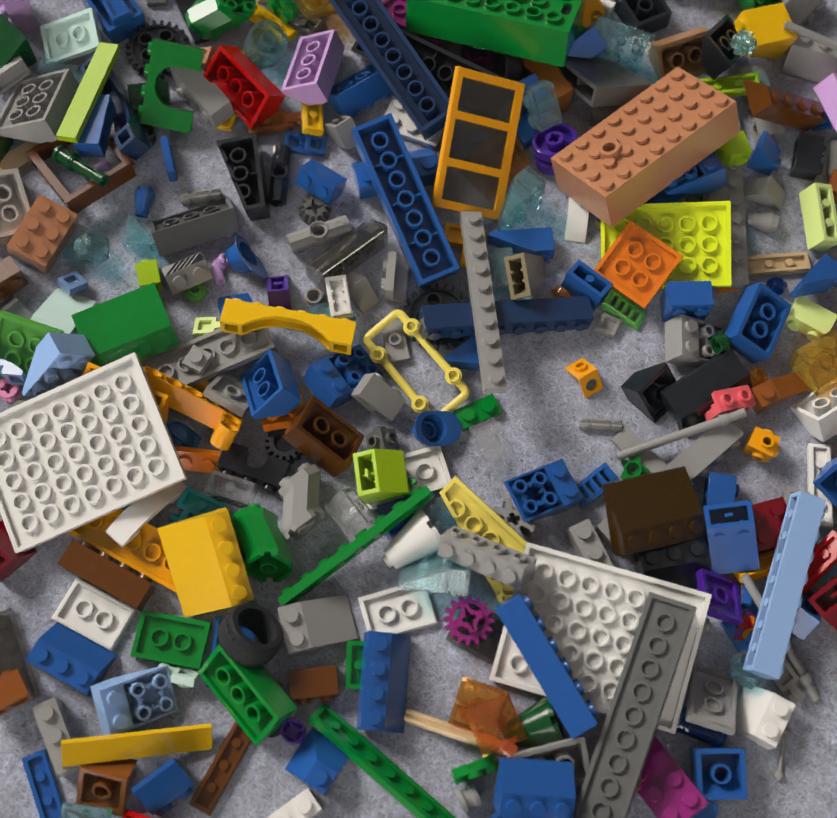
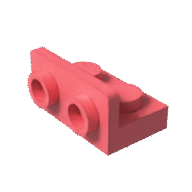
[704,385,757,421]

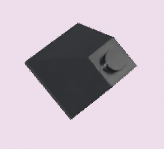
[620,362,676,423]

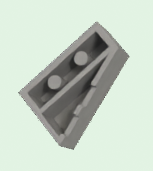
[170,66,234,128]

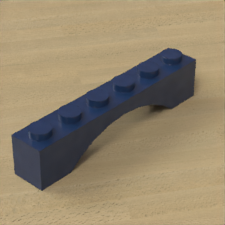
[80,54,151,161]

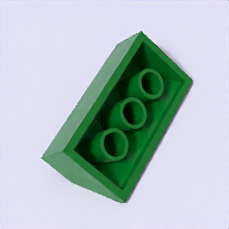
[197,644,297,746]

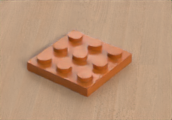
[594,220,683,310]

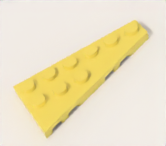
[439,475,527,603]

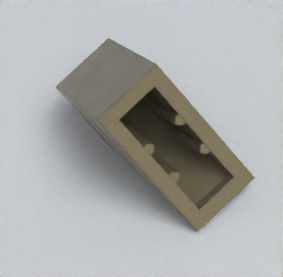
[504,253,546,300]

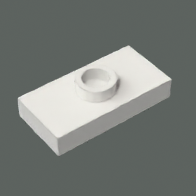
[325,274,353,319]

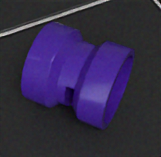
[281,718,306,745]

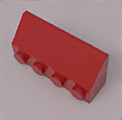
[204,45,285,129]

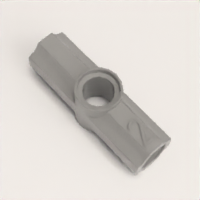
[286,215,352,253]

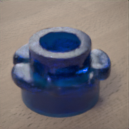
[766,277,787,296]

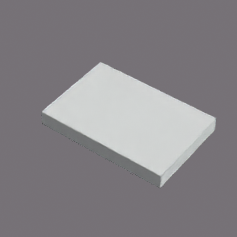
[52,577,137,652]
[358,579,437,635]

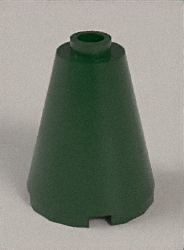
[496,697,565,749]

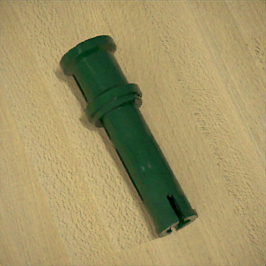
[52,145,110,187]

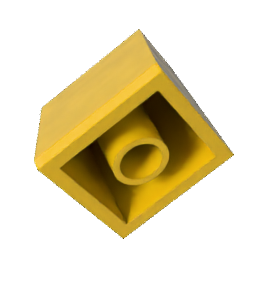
[734,2,799,59]

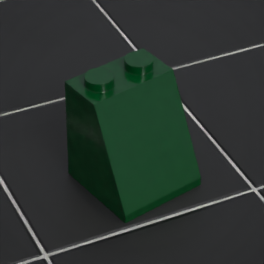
[0,13,37,68]

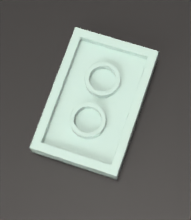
[40,7,102,66]

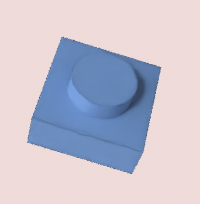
[57,271,88,296]

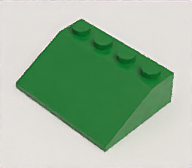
[71,282,180,367]

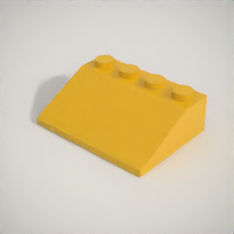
[158,507,254,617]

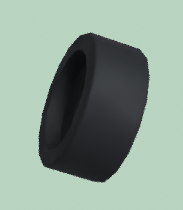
[493,52,522,82]

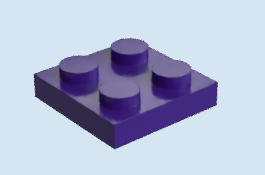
[696,568,743,626]

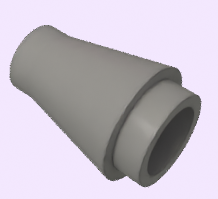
[747,213,779,233]

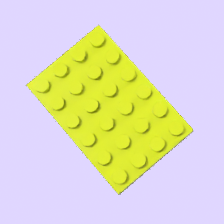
[601,201,732,290]

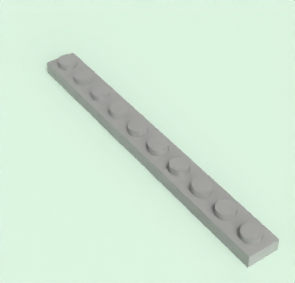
[459,211,507,393]

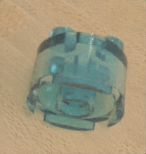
[243,20,288,68]

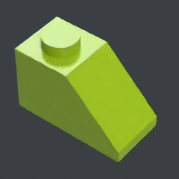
[714,130,752,167]

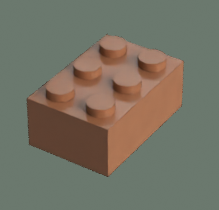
[7,194,79,274]

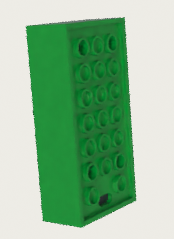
[406,0,586,67]

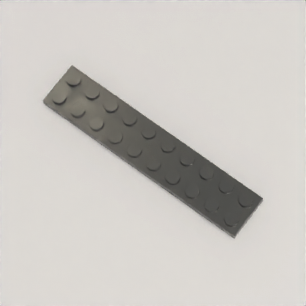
[573,592,697,818]

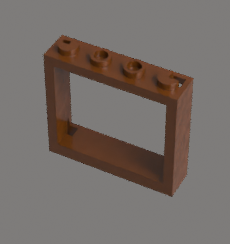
[26,134,137,213]

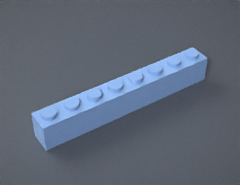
[743,491,826,680]

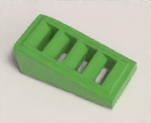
[600,288,647,331]

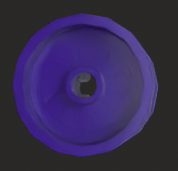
[532,123,578,176]

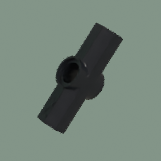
[268,144,292,207]

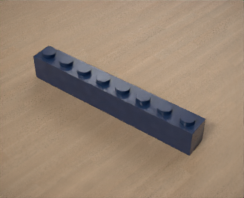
[418,296,594,340]

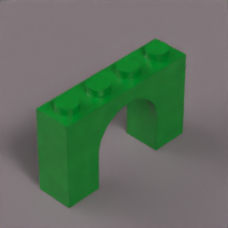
[138,38,205,133]

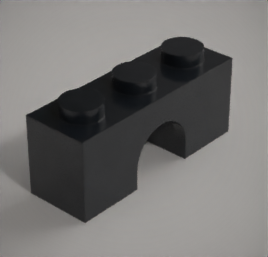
[216,443,291,493]

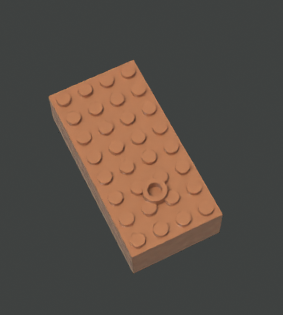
[551,67,739,228]

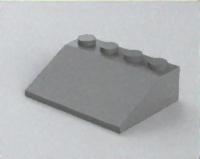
[0,69,79,143]

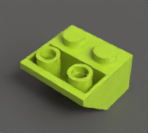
[353,449,410,504]

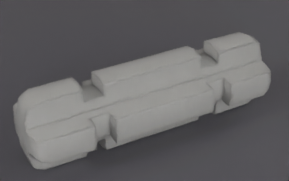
[180,188,222,206]
[579,417,622,432]

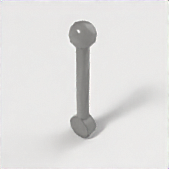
[774,730,790,780]

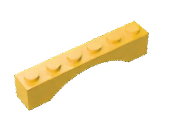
[220,298,356,355]

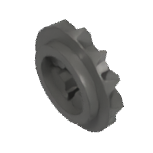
[298,194,331,225]

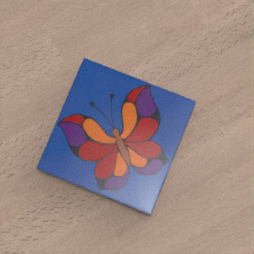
[720,603,759,662]

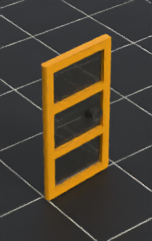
[431,66,525,221]

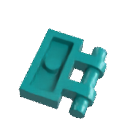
[169,486,228,523]

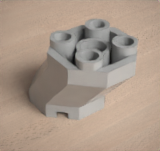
[278,462,325,544]

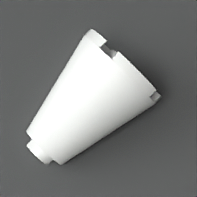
[382,509,441,569]

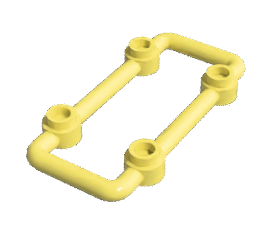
[363,309,470,414]

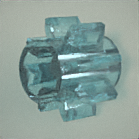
[731,30,757,56]

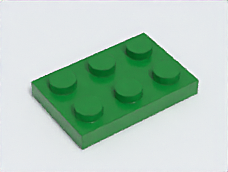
[130,610,212,670]

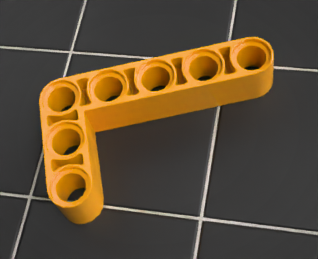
[143,366,243,451]

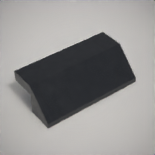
[660,348,753,430]

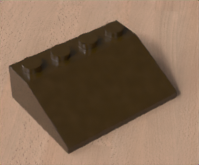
[602,466,707,556]

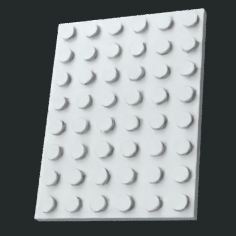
[0,352,187,554]
[489,542,712,734]

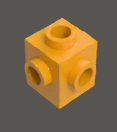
[742,426,781,463]

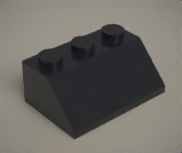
[701,14,746,80]
[633,537,711,589]

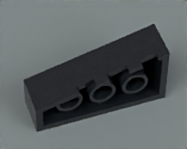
[216,133,271,222]

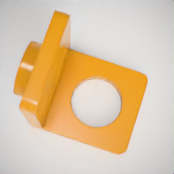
[565,358,603,398]

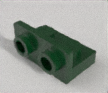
[127,80,172,114]

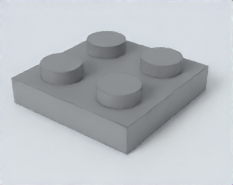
[203,373,249,417]

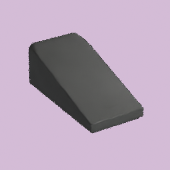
[287,13,327,36]

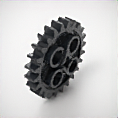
[125,20,191,80]
[403,283,468,351]

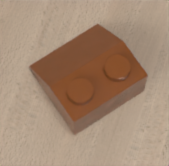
[76,759,137,817]

